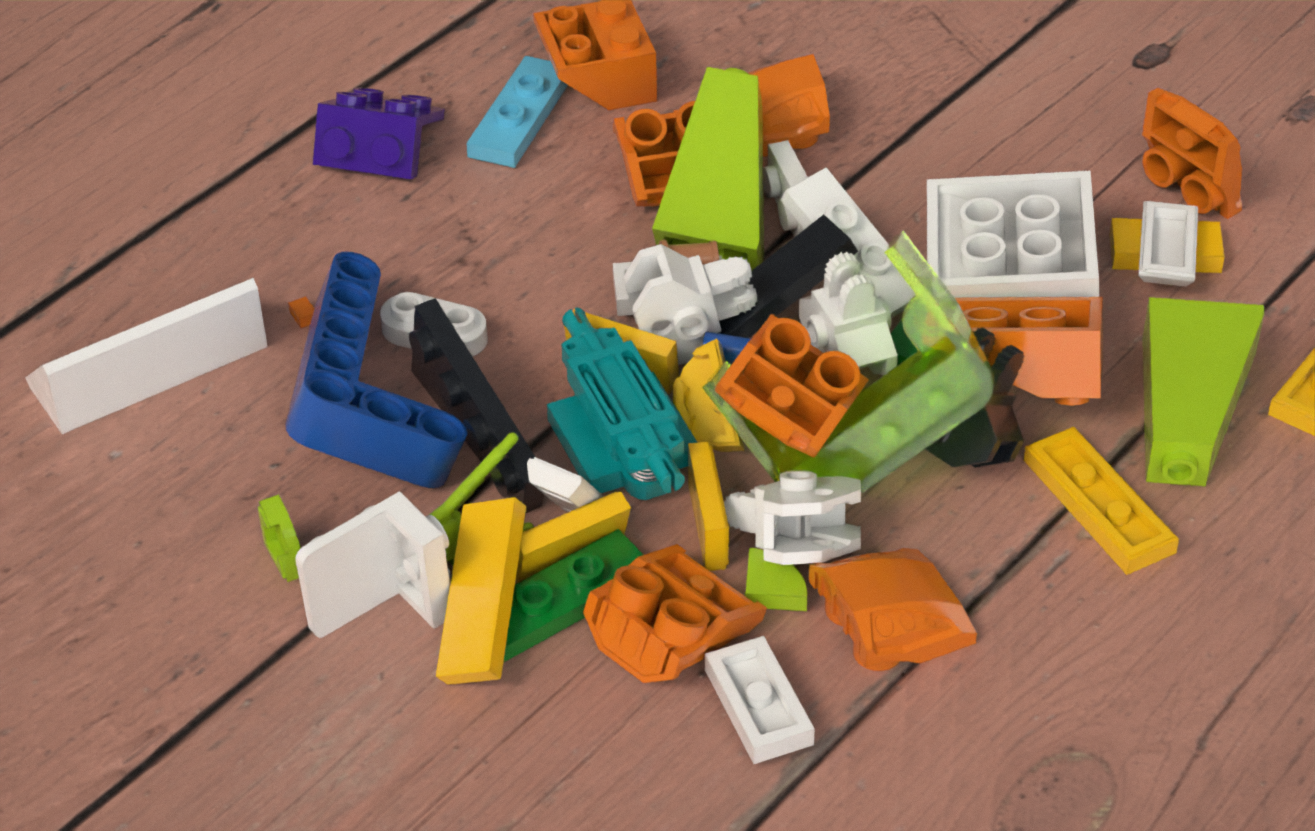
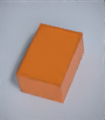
[288,296,314,328]

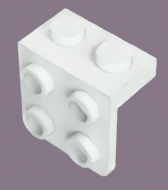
[295,491,452,638]

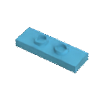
[466,56,568,168]

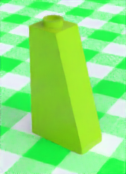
[652,67,764,271]
[1142,297,1264,486]

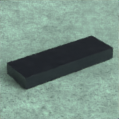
[718,214,858,338]

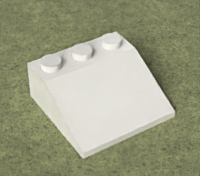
[927,171,1099,298]

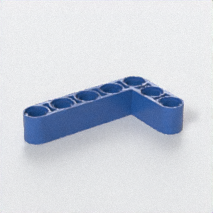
[285,251,467,488]

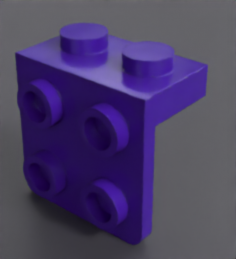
[313,88,445,179]

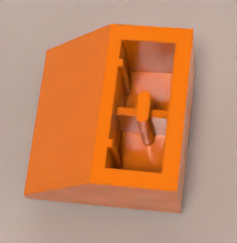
[533,0,657,110]

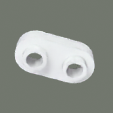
[380,292,488,357]

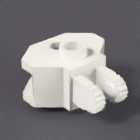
[623,244,758,365]
[799,251,898,375]
[724,471,861,565]

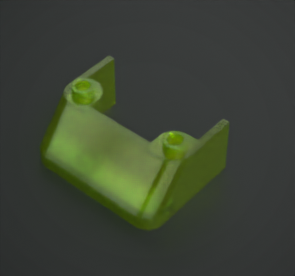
[702,230,994,505]

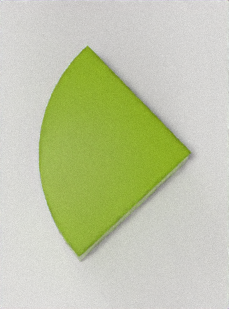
[258,494,301,582]
[745,548,807,611]

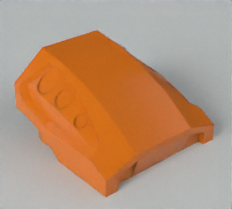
[748,54,830,157]
[1142,88,1242,219]
[612,101,695,207]
[714,314,869,458]
[583,544,767,683]
[809,548,977,671]

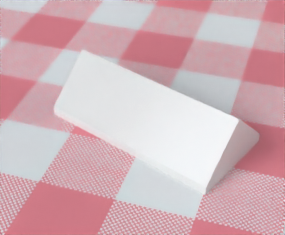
[25,278,268,434]

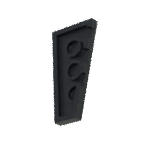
[409,298,544,513]

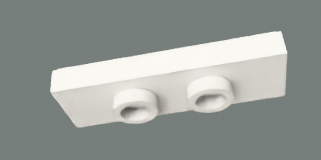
[780,168,925,318]

